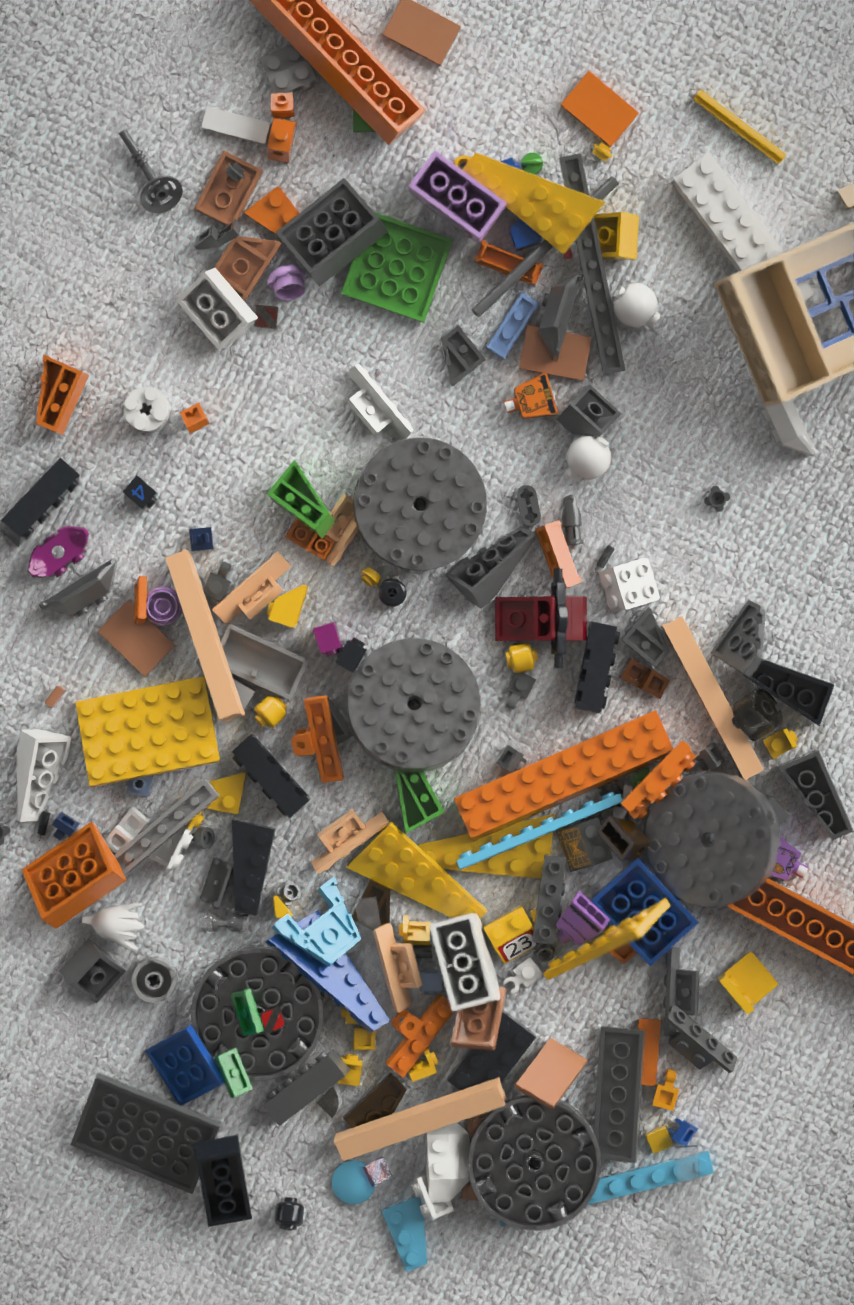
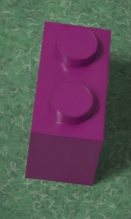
[313,622,343,657]

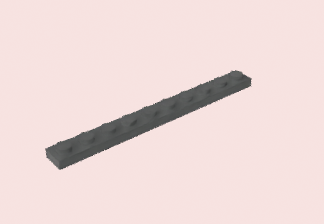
[558,153,626,375]

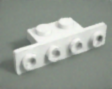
[347,364,414,440]

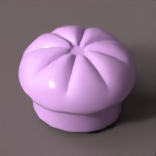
[268,264,306,301]
[146,586,182,626]

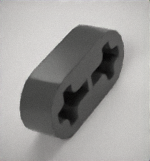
[517,485,541,527]

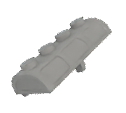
[221,624,309,700]

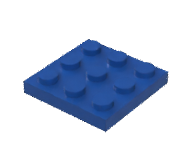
[145,1025,224,1106]

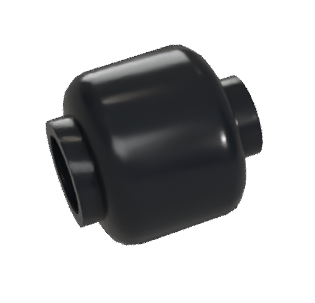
[378,578,407,607]
[274,1197,304,1230]

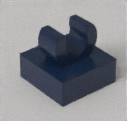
[189,527,214,551]
[52,812,80,841]

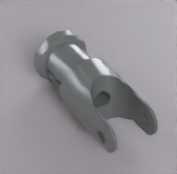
[562,495,584,545]

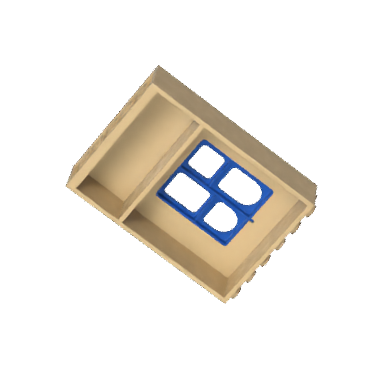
[714,222,854,406]

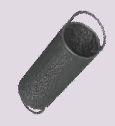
[595,541,616,573]

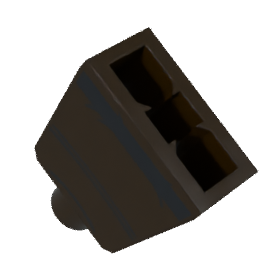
[597,816,650,861]

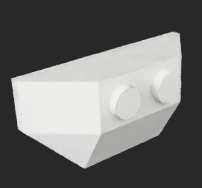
[761,399,817,456]
[424,1122,470,1203]

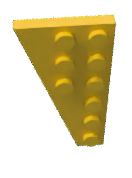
[462,153,606,254]
[419,814,554,879]
[346,822,487,919]
[543,898,670,980]

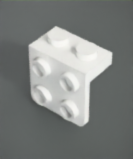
[599,558,659,614]
[149,826,194,872]
[411,1174,454,1221]

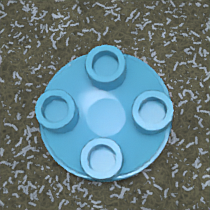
[332,1160,375,1204]

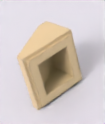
[837,183,854,210]

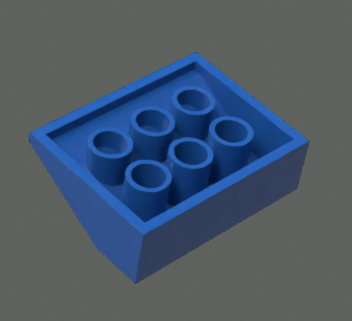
[590,858,699,966]

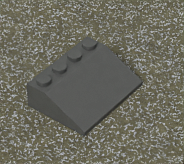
[276,178,388,287]

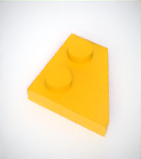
[206,772,246,814]

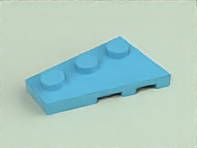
[382,1196,427,1272]

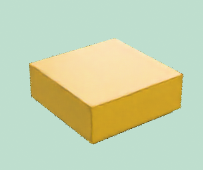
[353,1027,376,1050]

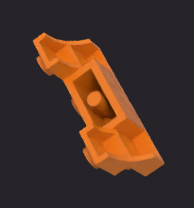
[620,740,697,820]

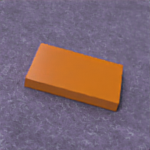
[560,71,639,148]

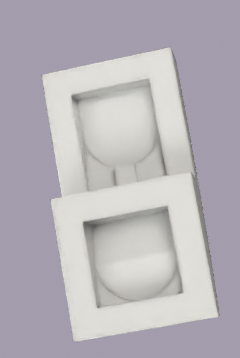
[105,807,150,853]

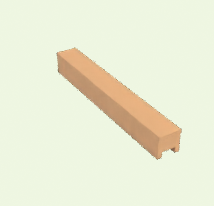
[165,549,245,722]
[661,616,764,781]
[334,1077,506,1161]

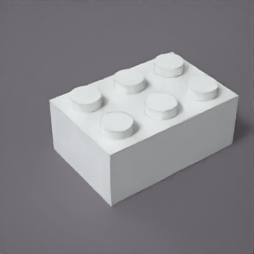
[176,268,258,350]

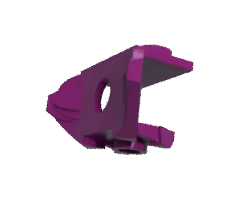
[27,526,89,578]

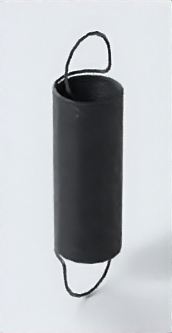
[37,806,50,841]

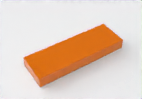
[638,1018,661,1086]

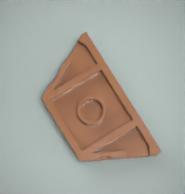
[214,236,283,302]

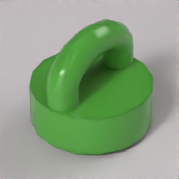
[521,153,543,175]

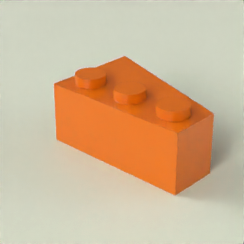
[36,355,89,436]

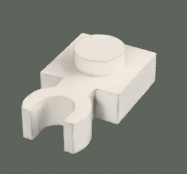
[503,956,543,994]

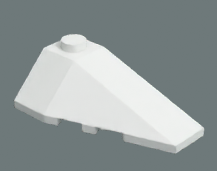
[17,729,71,822]

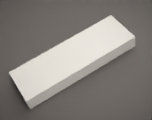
[201,106,271,145]

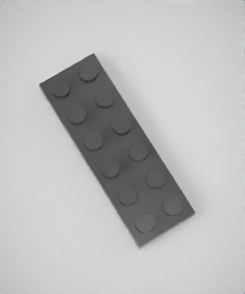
[594,1026,646,1163]

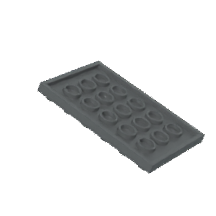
[71,1073,221,1194]

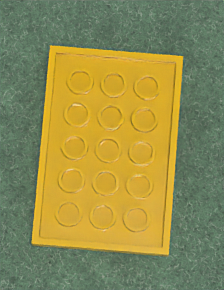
[75,676,220,788]

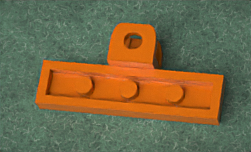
[291,695,344,783]
[385,994,455,1078]

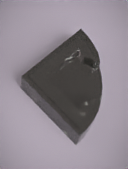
[317,1086,339,1118]

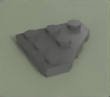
[711,600,766,678]

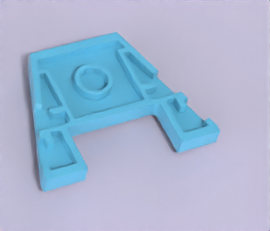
[271,877,361,967]

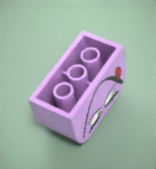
[409,151,507,243]

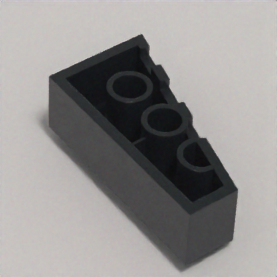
[0,457,80,547]
[742,659,834,726]
[232,734,311,818]
[232,819,276,916]

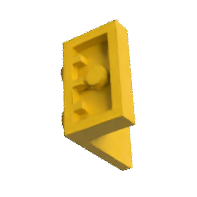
[717,951,778,1015]

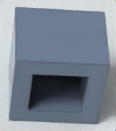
[126,775,154,797]
[420,971,442,995]

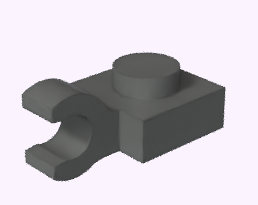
[203,561,232,601]
[506,672,536,710]

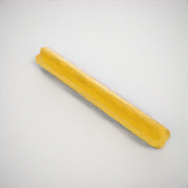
[693,90,786,164]

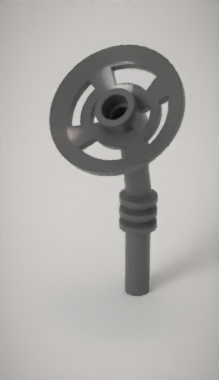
[119,129,183,213]

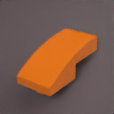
[285,518,335,560]

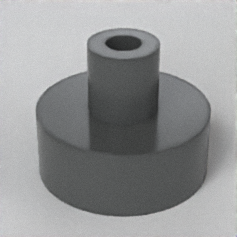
[192,827,215,849]

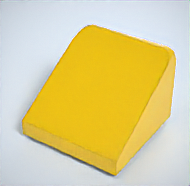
[273,894,293,918]
[645,1125,673,1154]

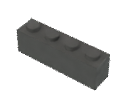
[263,1049,350,1126]

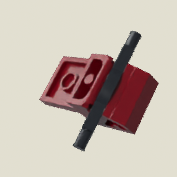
[495,569,587,668]

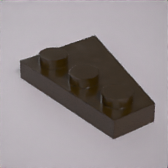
[343,1072,407,1128]

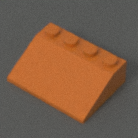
[22,821,126,929]

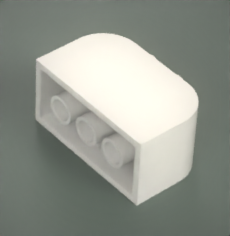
[430,913,500,1011]

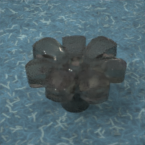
[598,779,624,797]

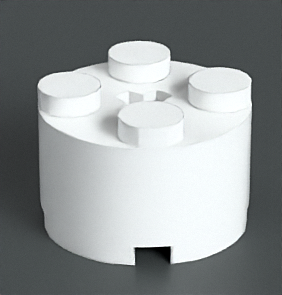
[124,387,170,433]

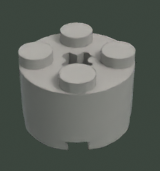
[132,956,178,1003]

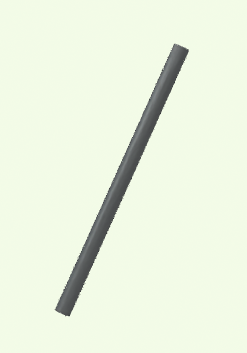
[472,176,619,317]

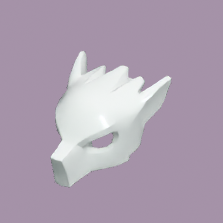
[82,903,144,952]

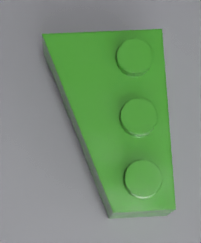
[267,460,336,538]
[394,771,444,833]

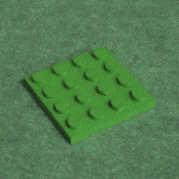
[341,212,453,323]

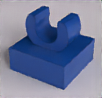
[668,1118,698,1146]

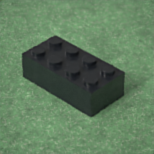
[447,1010,536,1090]
[194,1135,252,1227]

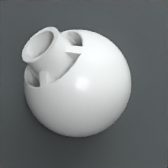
[613,283,660,328]
[566,436,611,482]

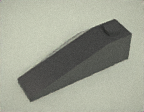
[445,526,536,609]

